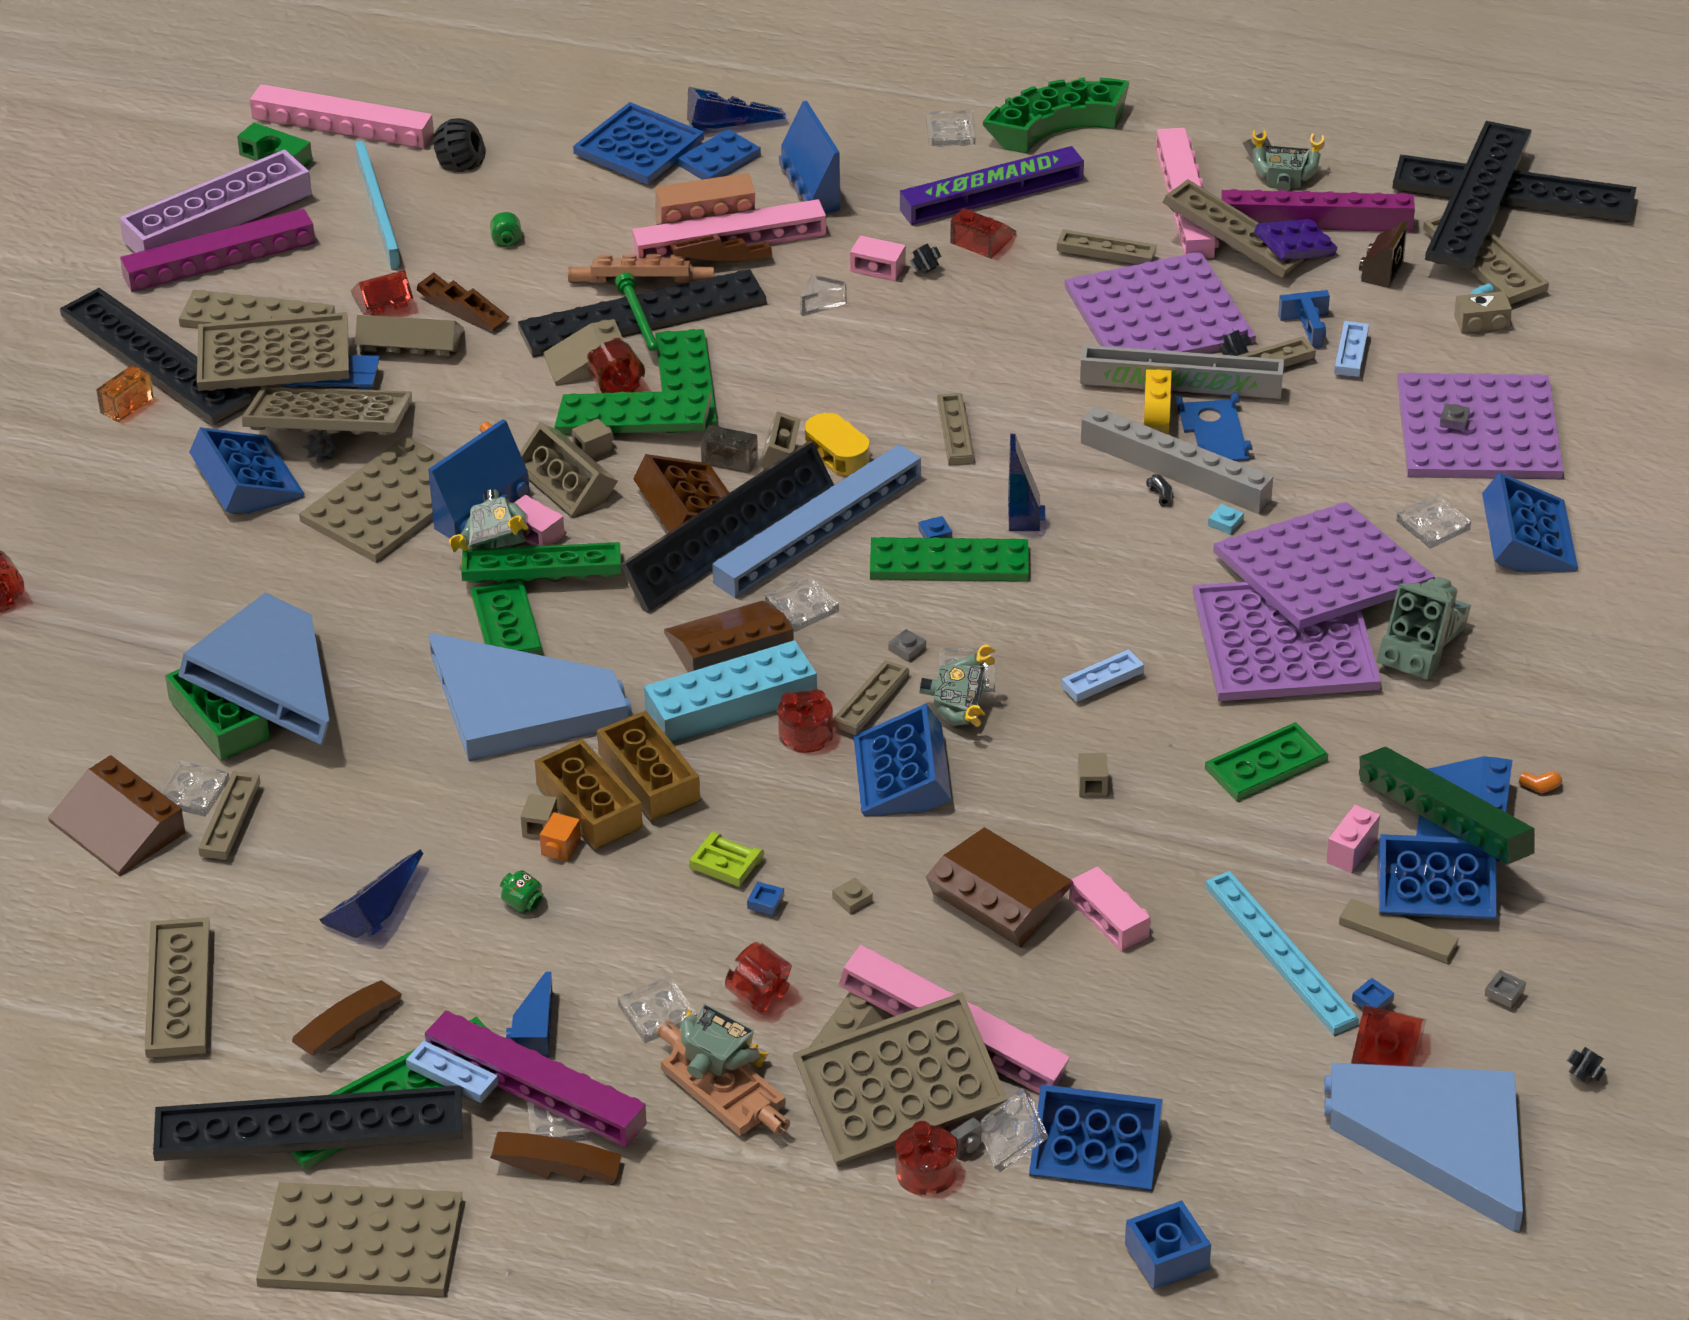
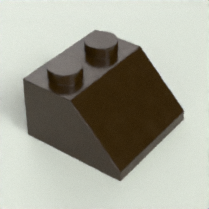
[1359,221,1408,288]

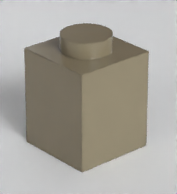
[572,419,614,459]
[1078,753,1108,797]
[521,794,558,839]

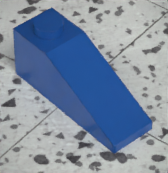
[506,972,553,1057]

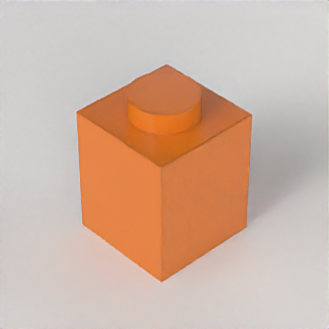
[540,812,581,862]

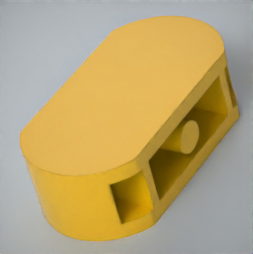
[1144,369,1171,435]
[805,413,870,477]

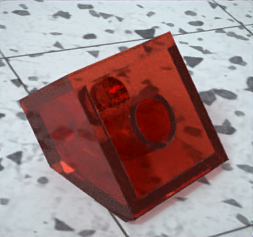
[950,208,1016,259]
[351,270,413,316]
[1351,1005,1427,1067]

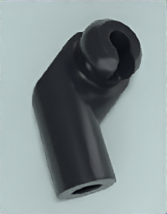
[1146,474,1172,507]

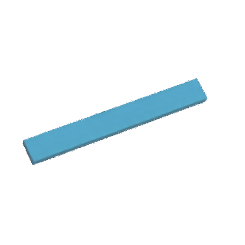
[355,141,400,269]
[1205,871,1359,1036]

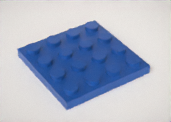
[573,102,704,184]

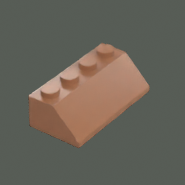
[655,173,755,224]

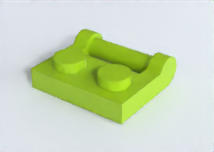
[689,831,764,887]

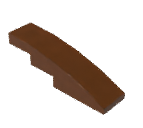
[670,234,773,261]
[416,272,509,332]
[292,980,402,1056]
[490,1131,622,1185]

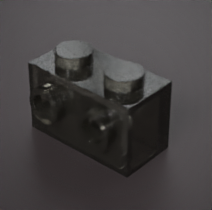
[700,425,758,474]

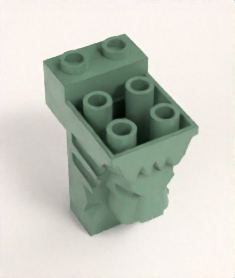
[1377,576,1471,679]

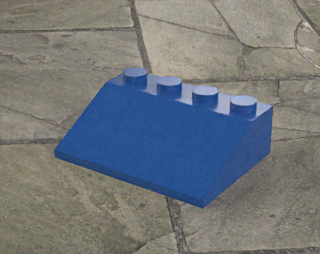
[779,101,840,214]
[428,419,530,538]
[189,427,304,514]
[1482,472,1578,572]
[854,703,951,816]
[1416,756,1512,862]
[1377,834,1496,920]
[1029,1084,1163,1190]

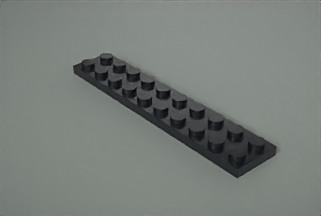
[1425,121,1532,270]
[1392,154,1637,222]
[518,269,766,357]
[60,287,252,425]
[620,441,834,611]
[153,1086,463,1161]

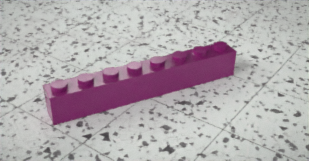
[1221,189,1415,232]
[120,208,316,292]
[425,1010,647,1148]

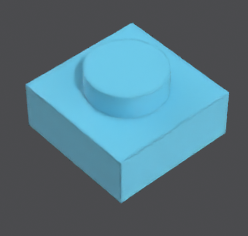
[1208,504,1244,535]

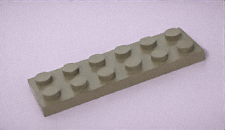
[1162,179,1305,278]
[1423,215,1549,305]
[179,290,335,329]
[145,917,210,1058]

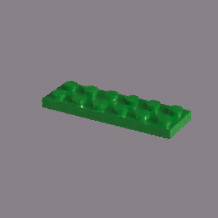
[655,329,717,433]
[554,390,712,434]
[870,537,1028,581]
[461,542,621,583]

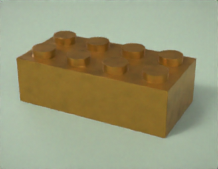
[597,710,700,821]
[534,738,643,849]

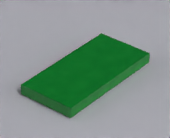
[470,580,543,656]
[1205,722,1328,802]

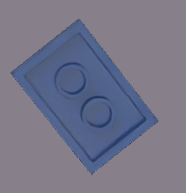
[678,129,761,180]

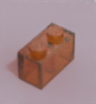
[96,365,154,422]

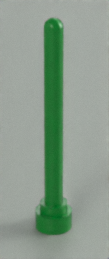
[615,272,658,351]

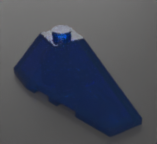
[687,87,786,131]
[1008,434,1045,531]
[319,849,424,938]

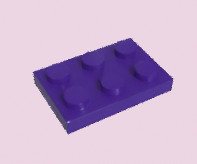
[1254,219,1338,260]

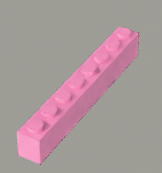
[250,84,434,149]
[1156,128,1219,259]
[632,199,826,258]
[839,944,1070,1094]

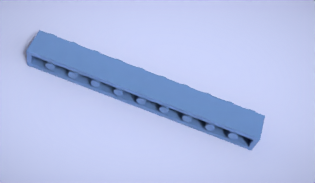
[712,444,921,598]

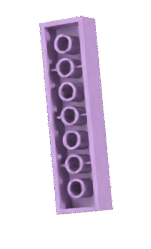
[119,149,312,253]

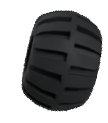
[433,118,485,172]

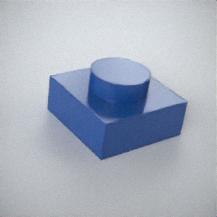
[918,516,952,538]
[747,881,784,916]
[1352,978,1395,1016]

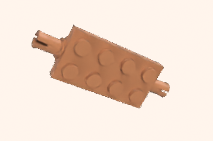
[568,254,714,283]
[657,1020,790,1136]

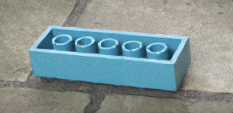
[644,640,817,742]

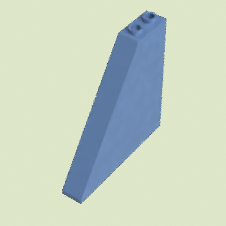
[178,593,329,745]
[429,633,632,761]
[1324,1063,1523,1232]

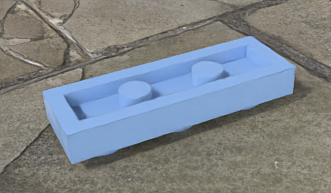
[1334,321,1369,377]
[1061,649,1144,702]
[406,1041,498,1103]

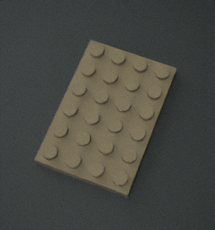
[197,312,350,391]
[242,386,412,435]
[299,436,445,563]
[793,992,1007,1166]
[256,1182,463,1297]

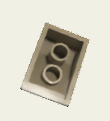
[544,319,628,386]

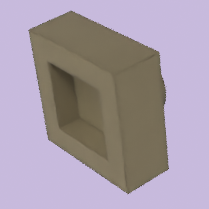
[832,878,873,914]

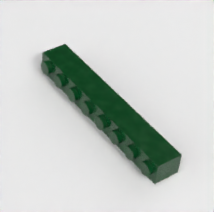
[1359,746,1535,864]

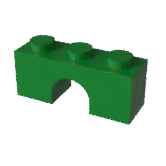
[237,122,313,167]

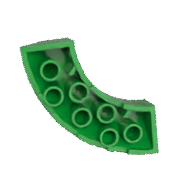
[983,77,1129,154]

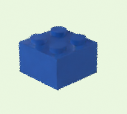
[1125,1200,1211,1289]

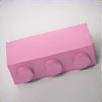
[1069,866,1151,952]

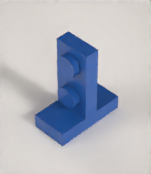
[1278,290,1330,348]

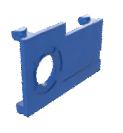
[283,355,380,390]
[1176,393,1253,462]

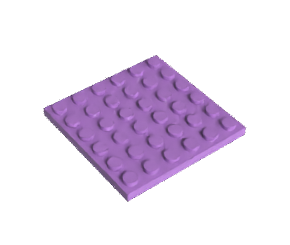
[1064,252,1256,354]
[1397,372,1563,479]
[1213,502,1435,629]
[1192,582,1381,701]

